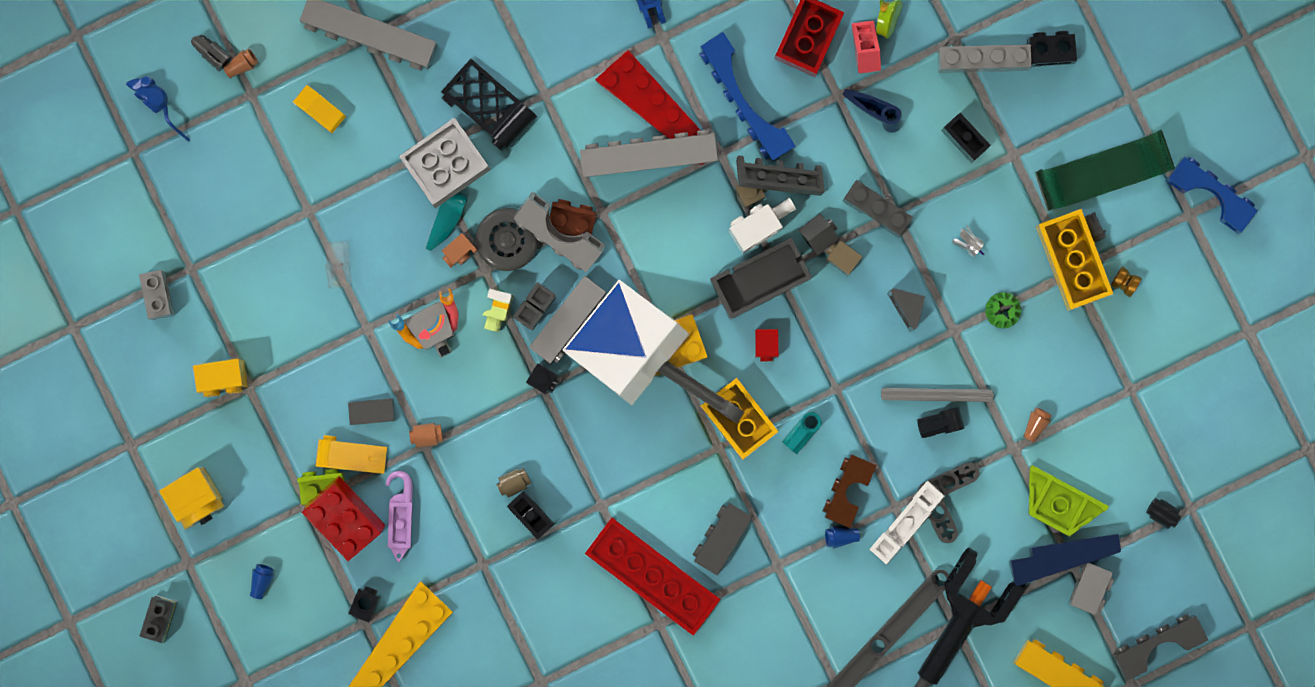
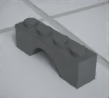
[1111,613,1208,681]

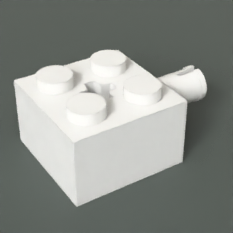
[728,198,796,254]

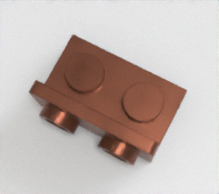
[549,199,597,236]

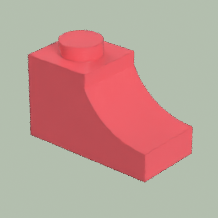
[851,21,881,73]

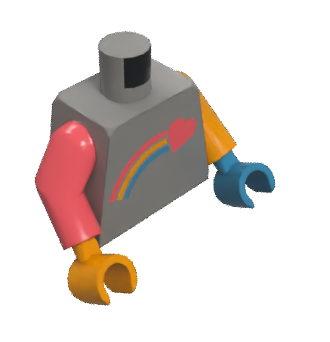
[388,289,459,358]

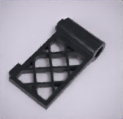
[441,58,538,151]

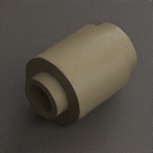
[496,467,532,498]

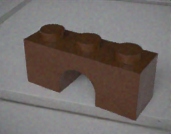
[822,454,877,528]

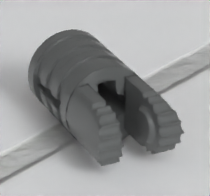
[191,35,232,72]

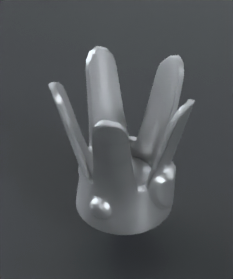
[952,225,985,257]

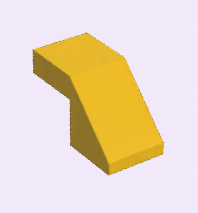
[293,85,346,133]

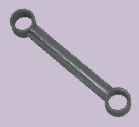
[658,361,745,424]

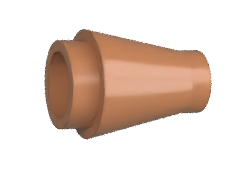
[223,48,258,79]
[1023,407,1052,442]

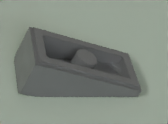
[348,398,395,425]

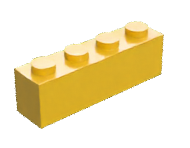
[1013,639,1104,687]

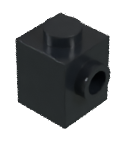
[526,363,559,395]

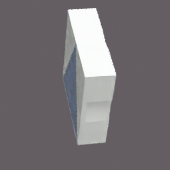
[562,280,689,405]

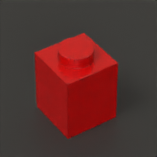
[755,329,779,362]

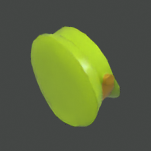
[876,0,903,39]

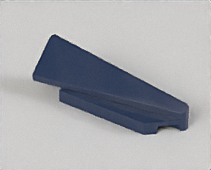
[1009,534,1121,586]

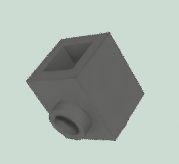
[799,214,839,255]

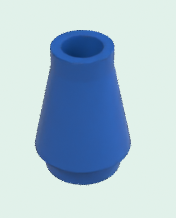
[825,526,860,549]
[250,564,274,599]

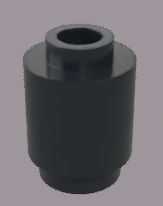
[1146,498,1181,529]

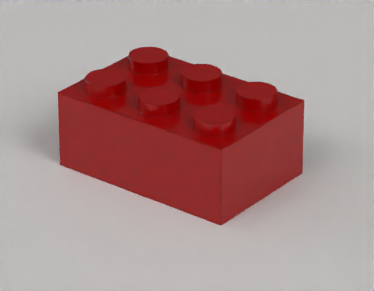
[774,0,844,77]
[301,476,385,561]

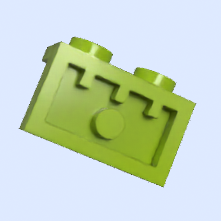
[297,469,345,505]

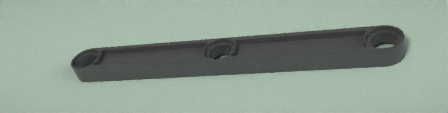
[826,569,949,687]

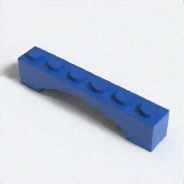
[699,32,796,163]

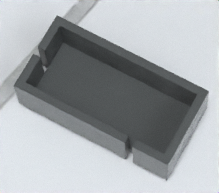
[710,238,812,320]

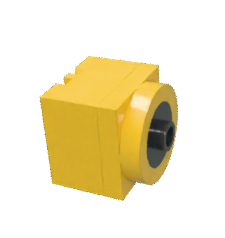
[159,467,225,530]

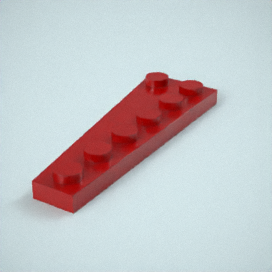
[595,50,719,165]

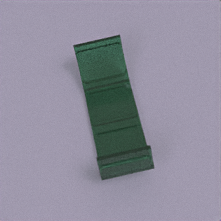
[1035,130,1175,211]

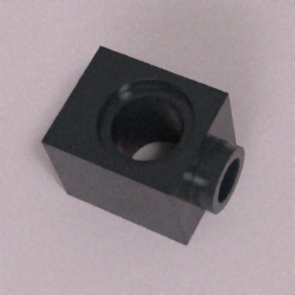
[348,586,381,623]

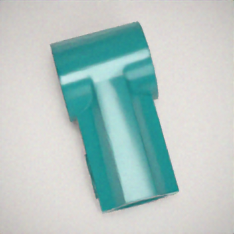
[782,412,821,454]

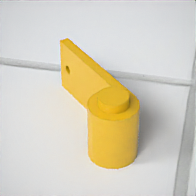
[315,435,387,474]

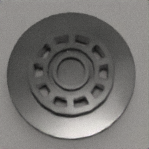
[476,208,539,271]

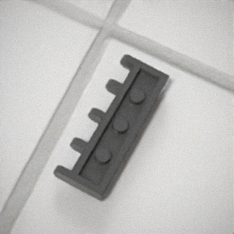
[736,155,825,196]

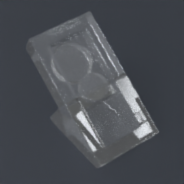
[325,241,352,288]

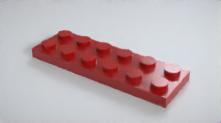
[584,518,721,636]

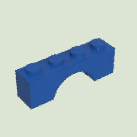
[1165,157,1258,234]

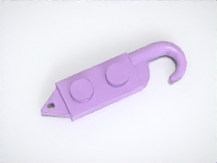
[386,471,413,562]

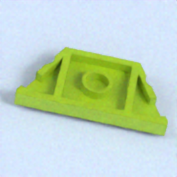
[1028,465,1109,536]

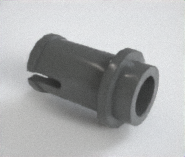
[1085,212,1107,243]

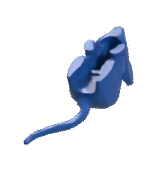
[126,76,190,141]

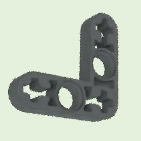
[917,462,980,543]

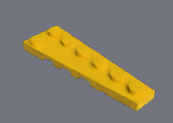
[349,581,453,687]

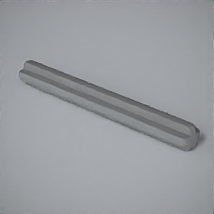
[881,388,994,402]

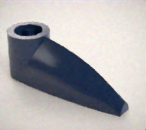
[842,89,902,133]

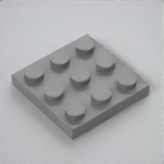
[399,118,491,208]

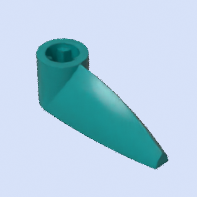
[425,192,468,251]

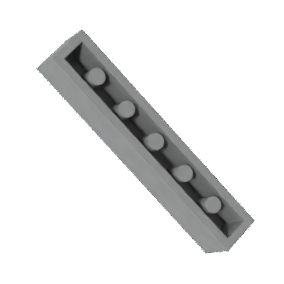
[299,0,438,71]
[580,130,720,177]

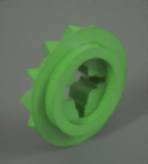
[985,292,1022,328]

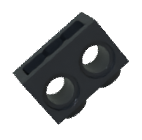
[1027,31,1077,67]

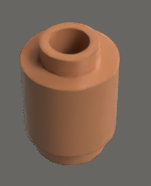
[409,423,443,448]

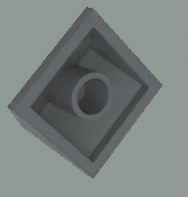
[887,288,925,332]

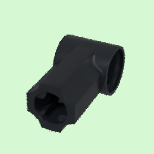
[917,407,965,438]

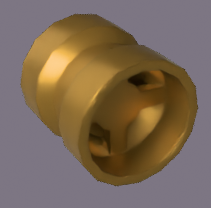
[1110,266,1142,297]

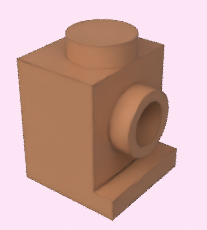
[442,233,478,268]

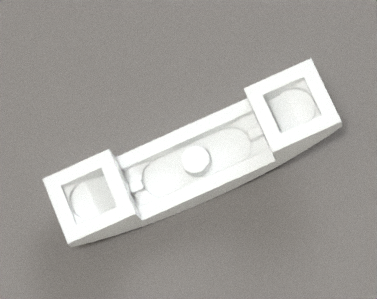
[869,481,945,564]

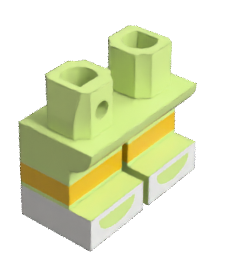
[483,289,514,332]

